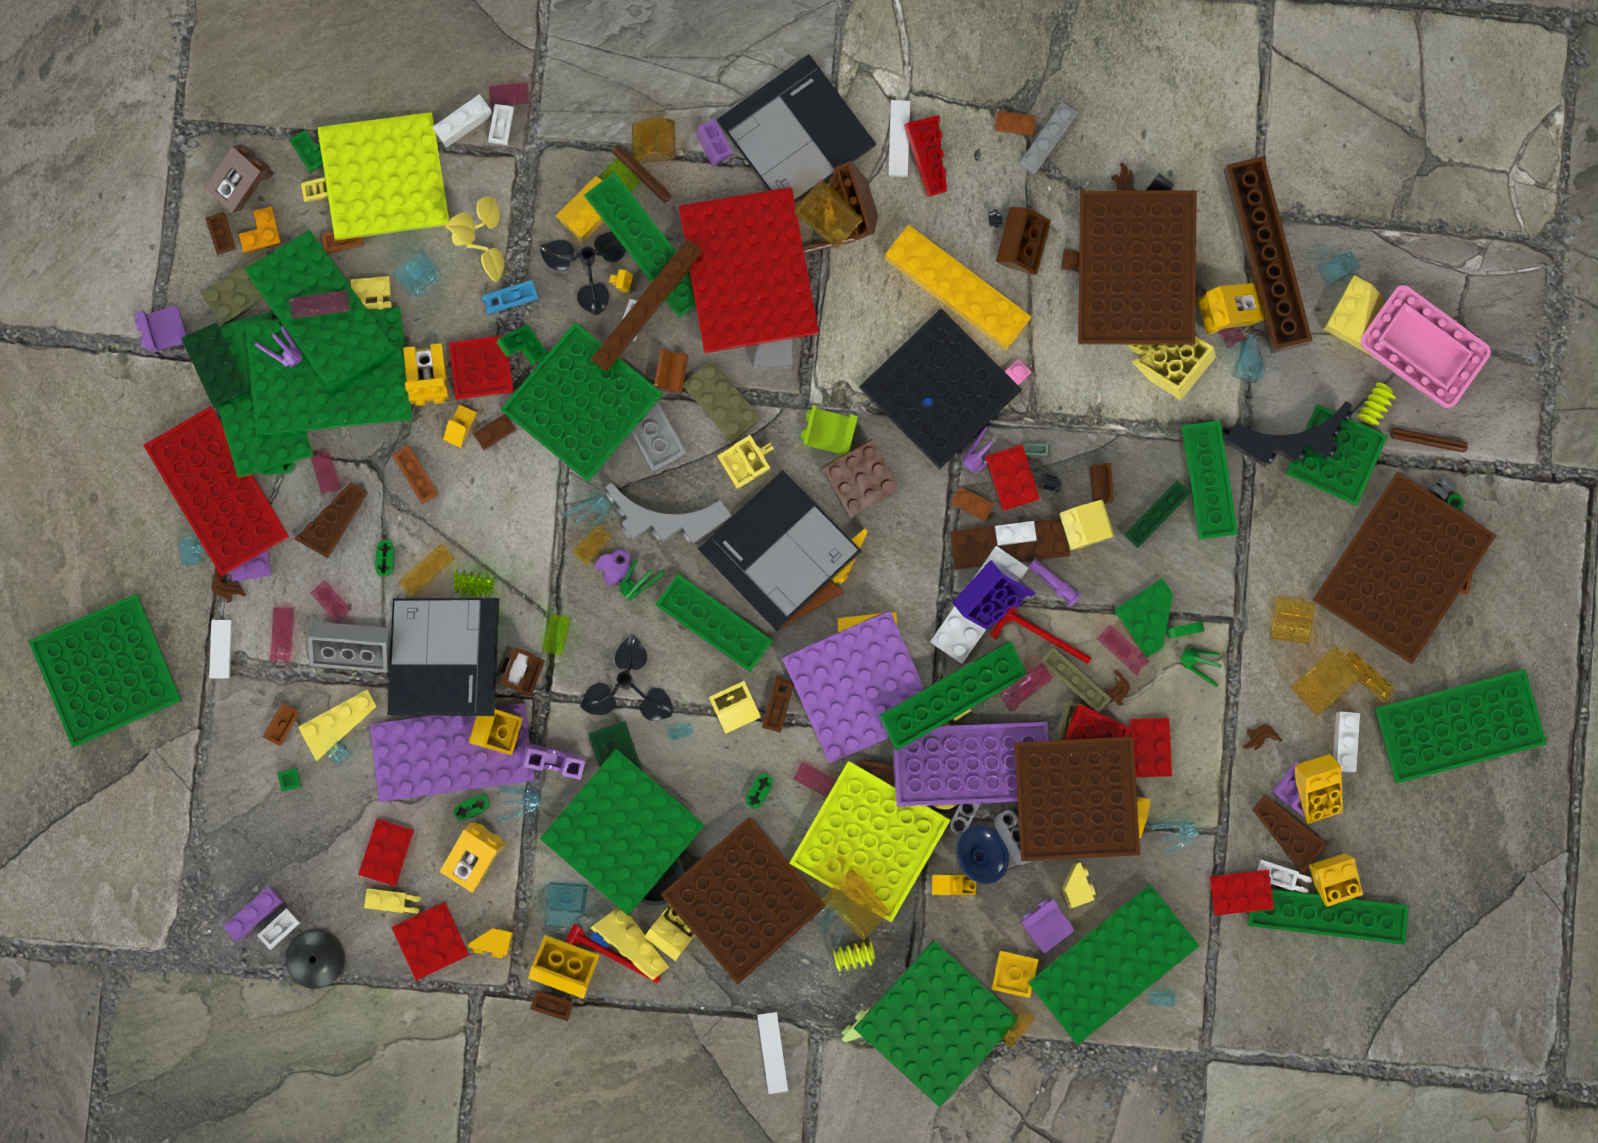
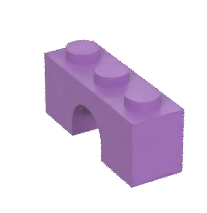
[521,742,585,780]
[223,887,285,941]

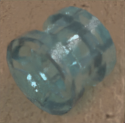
[326,741,351,766]

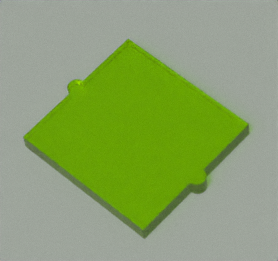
[598,159,641,192]

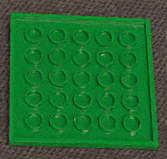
[500,322,663,483]
[28,594,182,748]
[540,749,706,916]
[854,940,1020,1108]

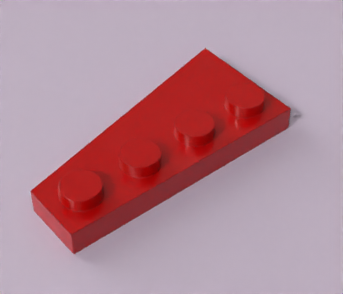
[904,115,947,197]

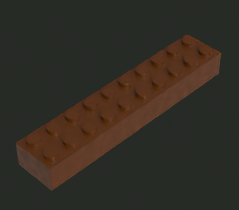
[1223,156,1313,354]

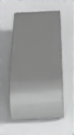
[949,804,980,834]
[994,810,1032,865]

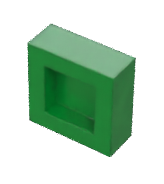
[278,768,302,792]

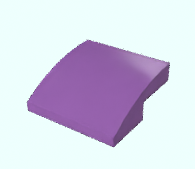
[1272,762,1305,818]

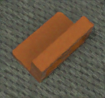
[654,349,689,393]

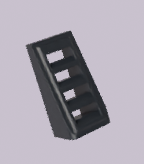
[1038,473,1061,492]

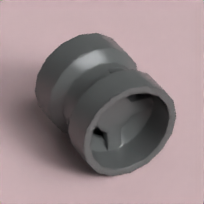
[1429,474,1456,501]

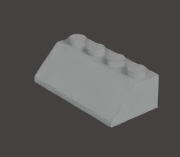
[308,621,391,673]

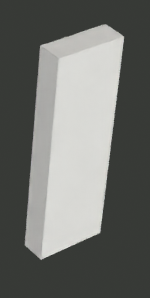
[209,620,232,679]

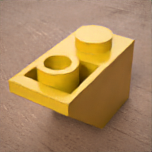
[932,875,976,895]
[468,928,514,959]

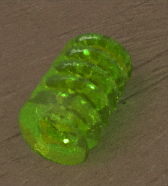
[454,569,496,598]

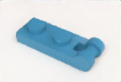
[481,280,538,316]

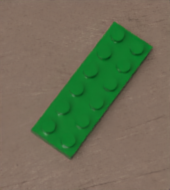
[1181,420,1238,540]
[655,574,773,673]

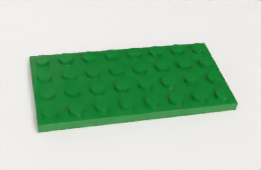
[244,229,395,391]
[217,311,314,478]
[1374,669,1547,784]
[1027,884,1200,1045]

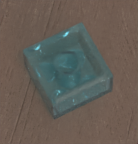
[392,249,441,299]

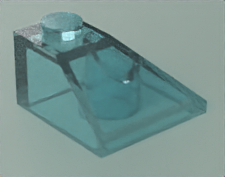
[1233,333,1265,383]
[544,882,588,928]

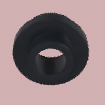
[989,209,1002,228]

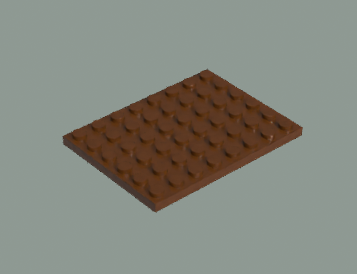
[1078,190,1197,345]
[1312,472,1497,665]

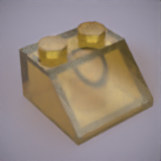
[632,116,676,162]

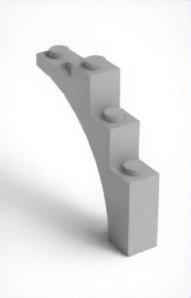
[605,483,732,545]

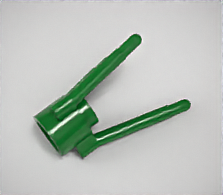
[619,559,665,601]
[1180,648,1222,687]

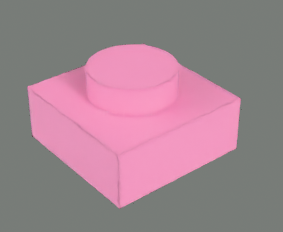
[1005,359,1032,386]

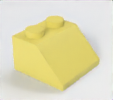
[1059,500,1114,550]

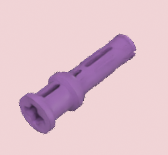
[1028,558,1082,607]

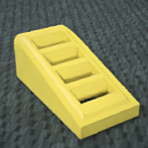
[301,177,328,202]

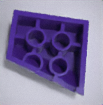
[952,560,1036,629]

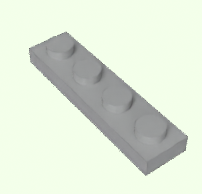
[1019,102,1078,176]

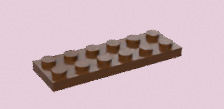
[950,518,1071,570]

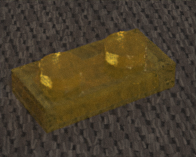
[572,524,612,566]
[1003,1012,1035,1049]

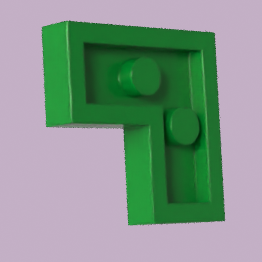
[289,130,323,173]
[496,324,548,366]

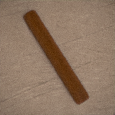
[612,145,672,203]
[1391,428,1468,453]

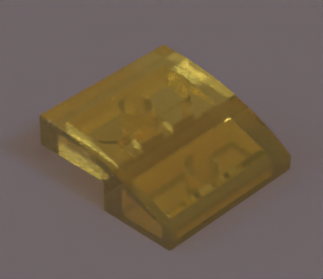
[1270,597,1315,644]

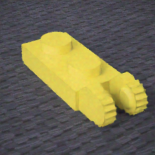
[364,888,421,913]

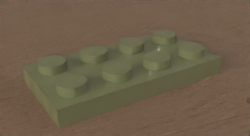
[201,251,267,325]
[683,360,761,443]

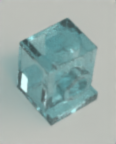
[178,536,205,567]

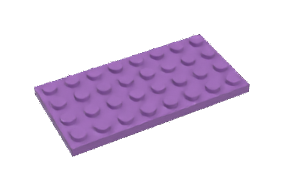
[370,703,535,802]
[893,722,1049,807]

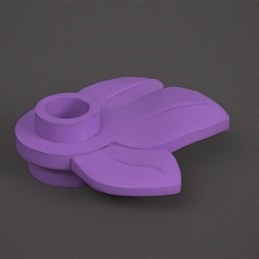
[595,549,633,586]

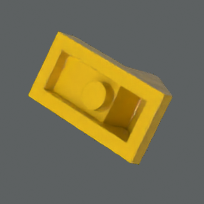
[443,405,477,448]

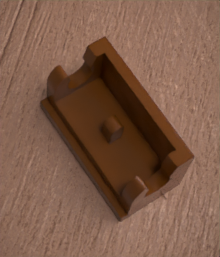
[1090,463,1114,504]

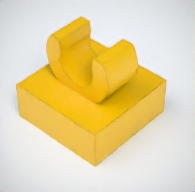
[609,269,633,293]

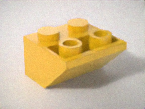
[1309,853,1363,907]

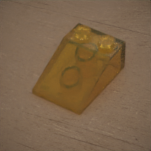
[793,179,862,249]
[1290,646,1363,716]
[820,868,889,941]

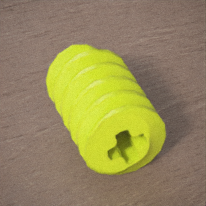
[1356,382,1396,426]
[833,941,875,972]

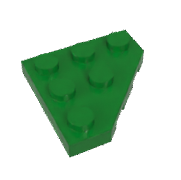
[1113,578,1173,659]

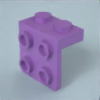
[135,306,187,353]
[1020,898,1074,953]

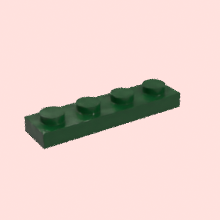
[1123,480,1191,549]

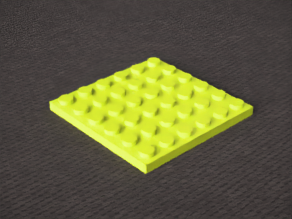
[317,112,449,240]
[789,761,950,923]

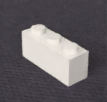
[433,94,493,148]
[1333,712,1360,773]

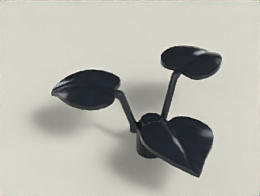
[540,232,626,315]
[580,635,673,721]

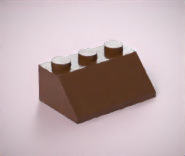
[996,207,1051,275]

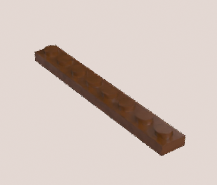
[591,239,703,372]

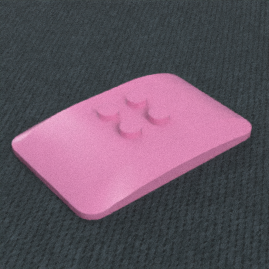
[1361,285,1491,408]

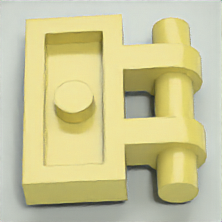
[351,276,392,310]

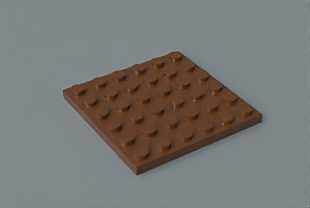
[1014,736,1140,862]
[660,816,826,985]

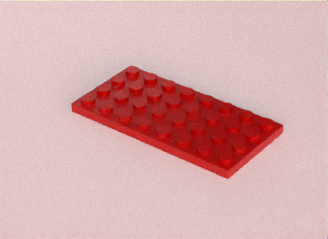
[143,406,290,577]

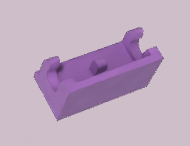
[695,119,733,167]

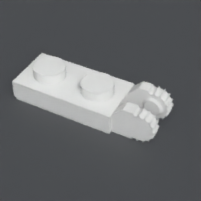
[1257,860,1313,894]

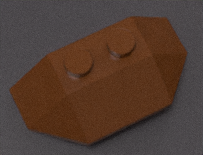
[829,161,878,240]

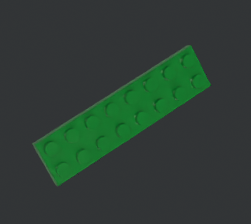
[584,171,696,318]
[878,641,1028,750]
[1247,889,1409,945]

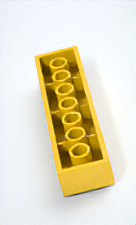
[885,224,1032,351]

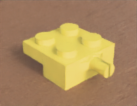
[717,435,774,490]

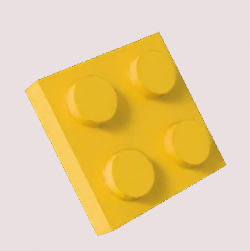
[991,951,1038,998]

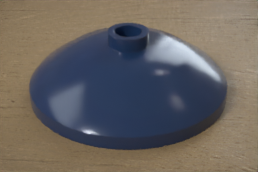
[956,826,1009,884]

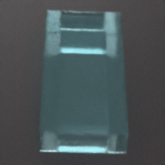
[666,722,694,742]
[1149,992,1175,1006]

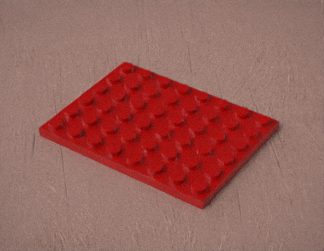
[679,187,819,354]

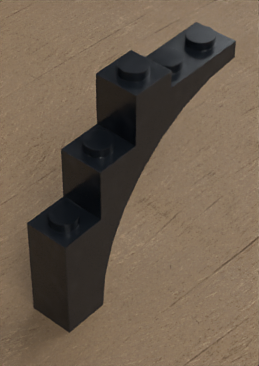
[1226,401,1353,468]

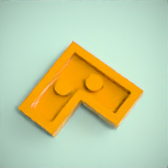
[239,206,282,254]

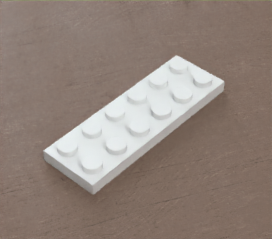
[930,546,1028,664]

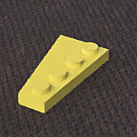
[298,689,377,762]
[591,908,669,980]

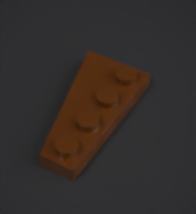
[294,482,368,559]
[1252,794,1327,875]

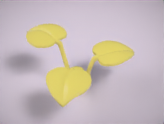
[445,196,504,282]

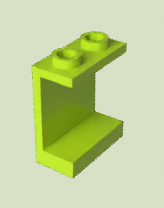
[801,405,858,455]

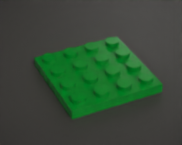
[1285,404,1388,506]

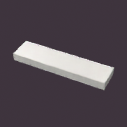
[888,100,910,177]
[757,1012,788,1094]

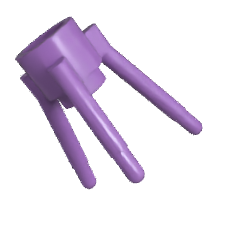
[255,326,303,368]
[963,426,993,473]

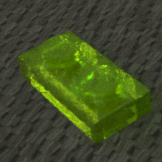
[542,613,571,656]

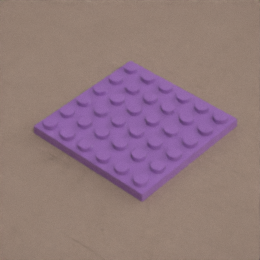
[782,610,925,764]

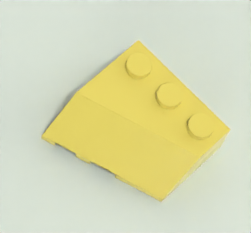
[1323,275,1385,356]
[1132,336,1216,401]

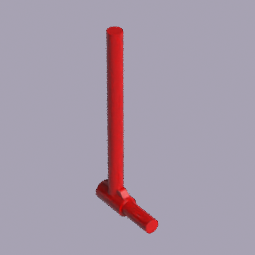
[989,606,1092,664]
[565,923,661,984]

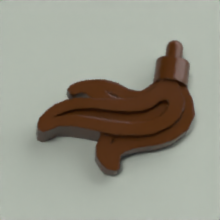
[1111,163,1137,191]
[211,569,246,603]
[1104,670,1130,708]
[1242,724,1282,750]

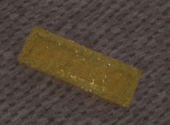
[398,544,455,597]
[1340,650,1395,703]

